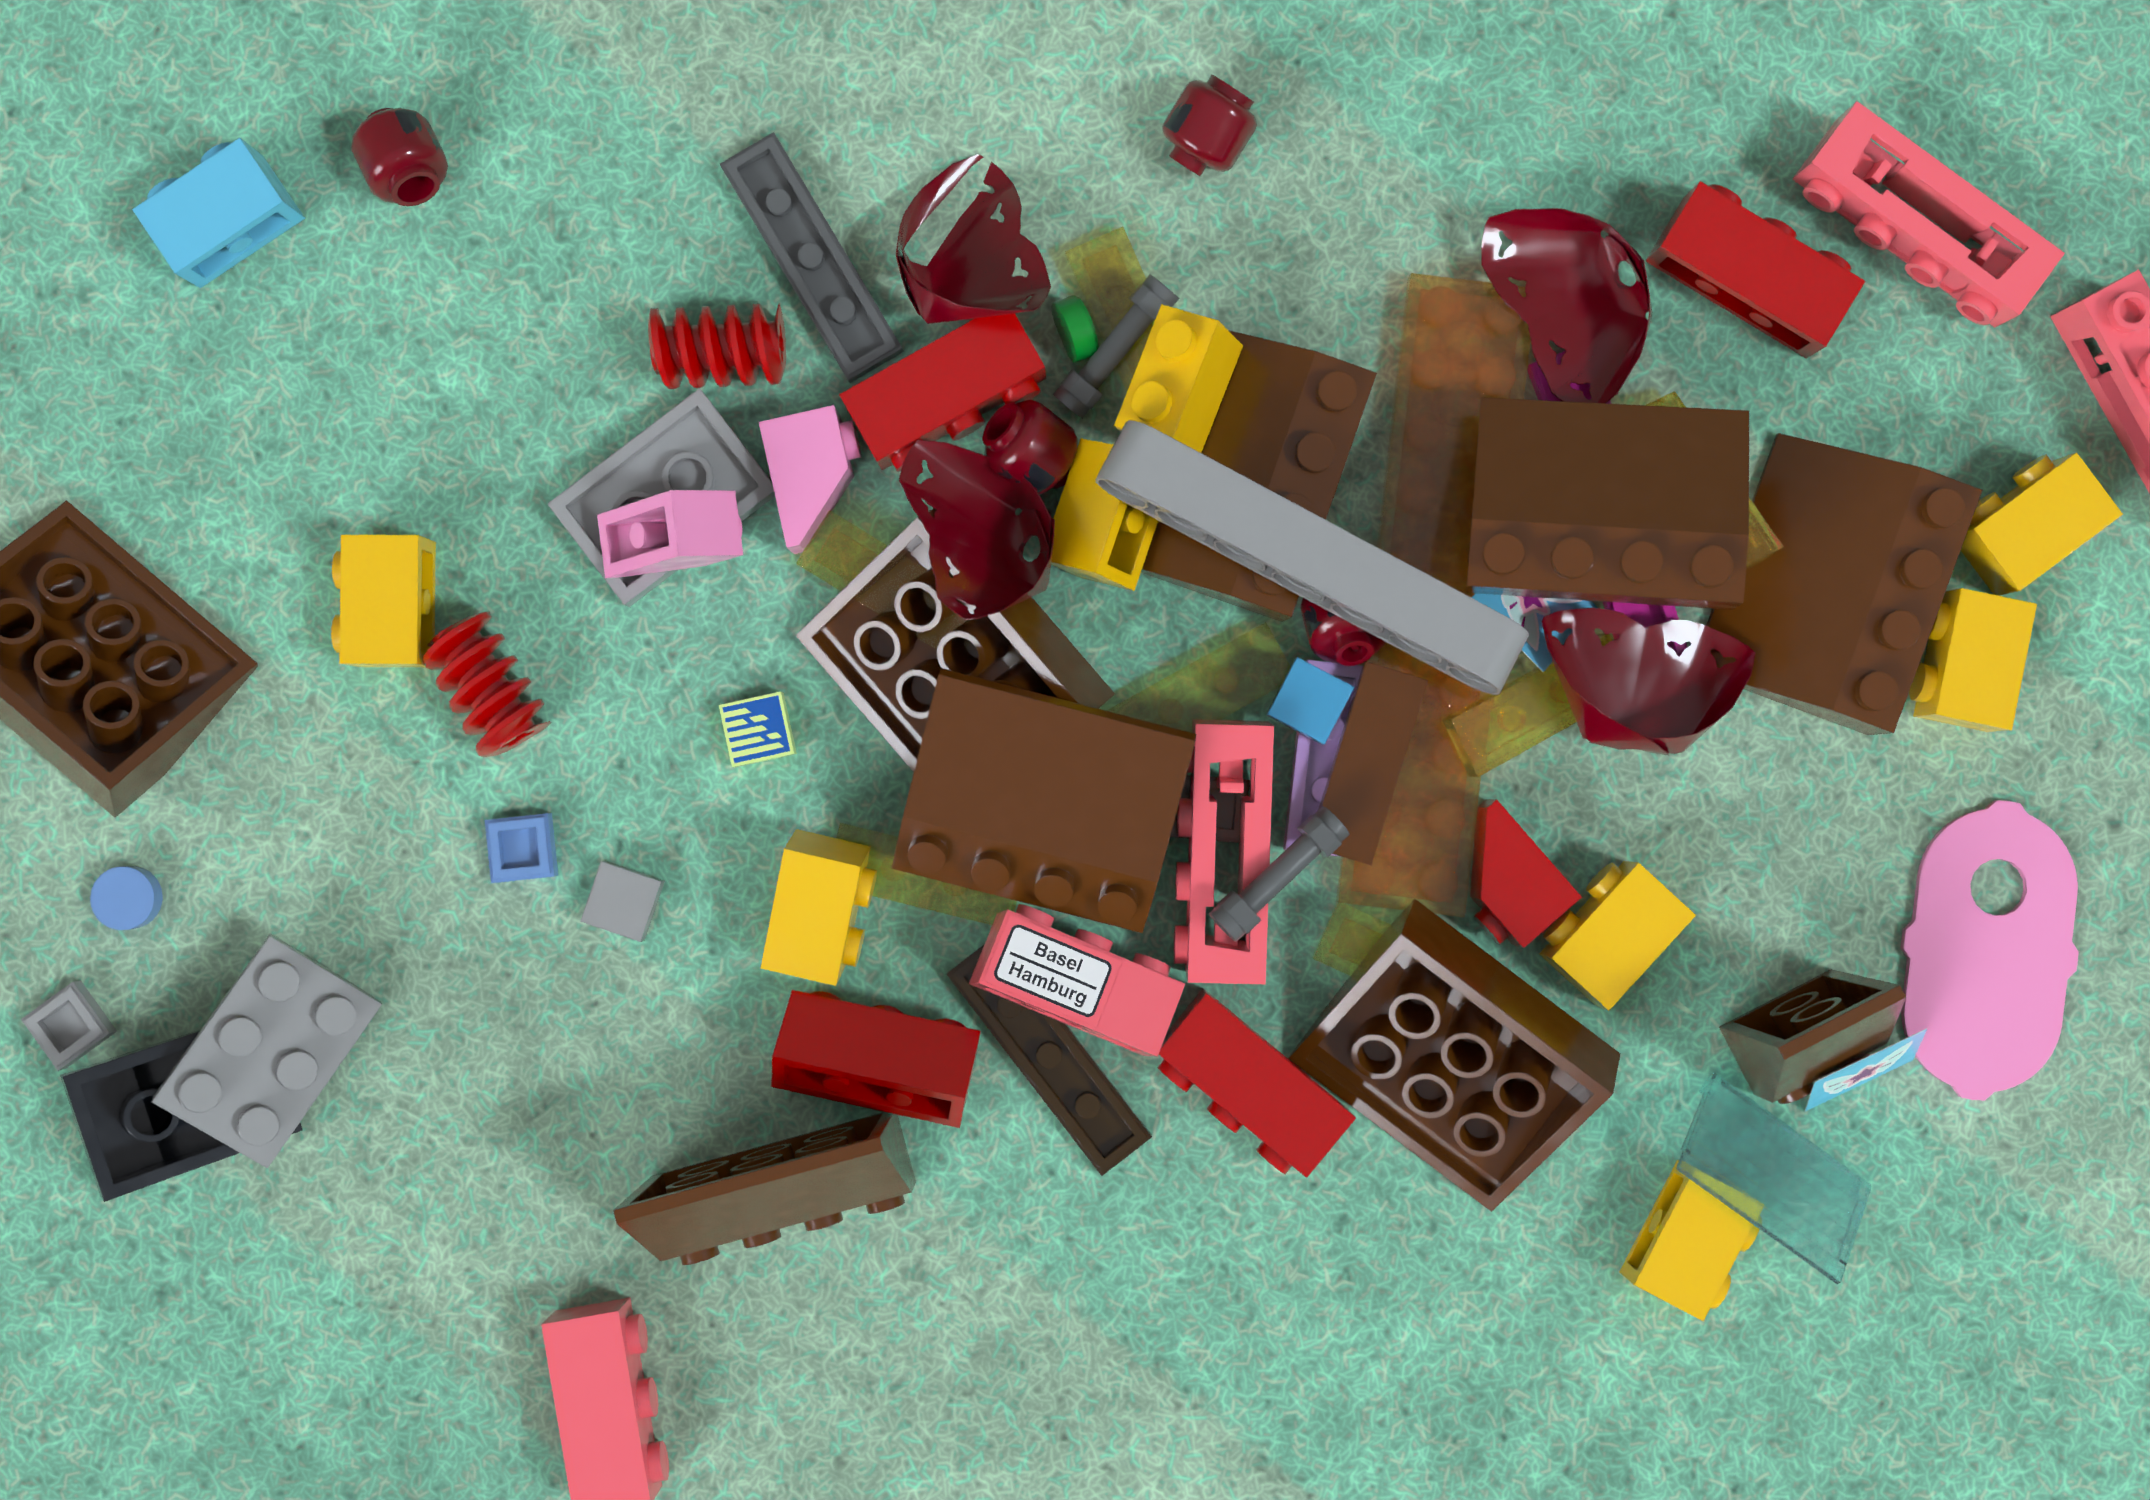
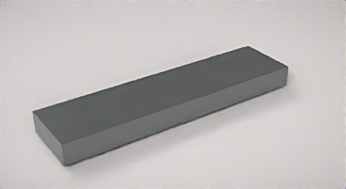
[720,132,904,383]

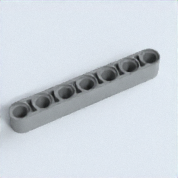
[1095,420,1529,695]

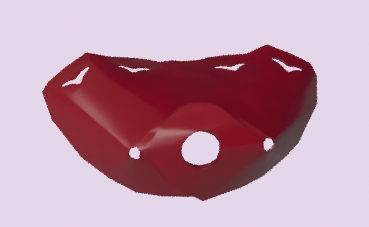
[896,154,1051,324]
[1481,208,1653,403]
[899,440,1055,620]
[1541,608,1756,756]

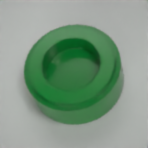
[1051,295,1099,363]

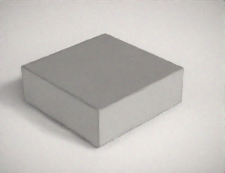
[580,861,665,942]
[21,980,117,1071]

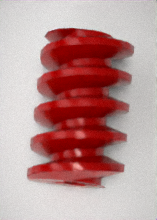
[648,303,786,389]
[423,612,552,757]

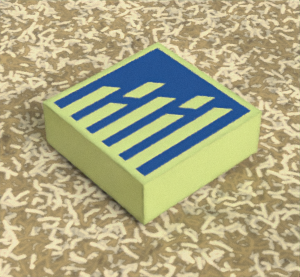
[719,692,797,767]

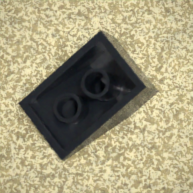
[60,1029,303,1202]

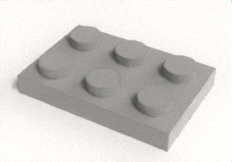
[548,388,775,607]
[152,934,382,1168]

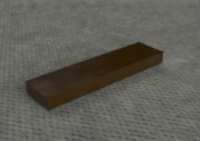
[946,945,1152,1176]

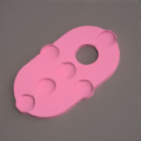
[1900,800,2079,1101]

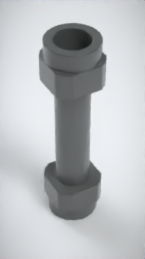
[1053,274,1179,419]
[1209,806,1350,942]

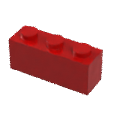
[1645,181,1866,359]
[839,314,1046,472]
[1157,988,1356,1178]
[771,990,981,1128]

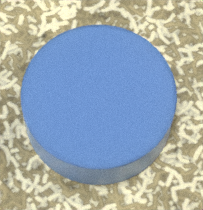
[90,866,163,930]

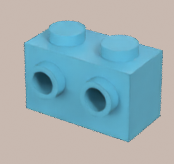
[132,138,305,288]

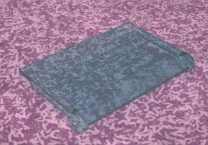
[1676,1072,1872,1284]

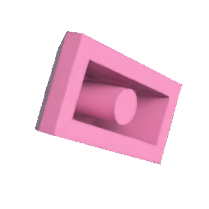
[759,405,861,554]
[597,490,743,578]

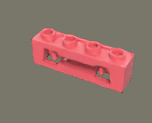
[1792,101,2065,328]
[2050,269,2150,494]
[1174,719,1274,985]

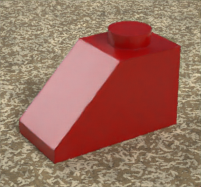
[1470,799,1582,948]

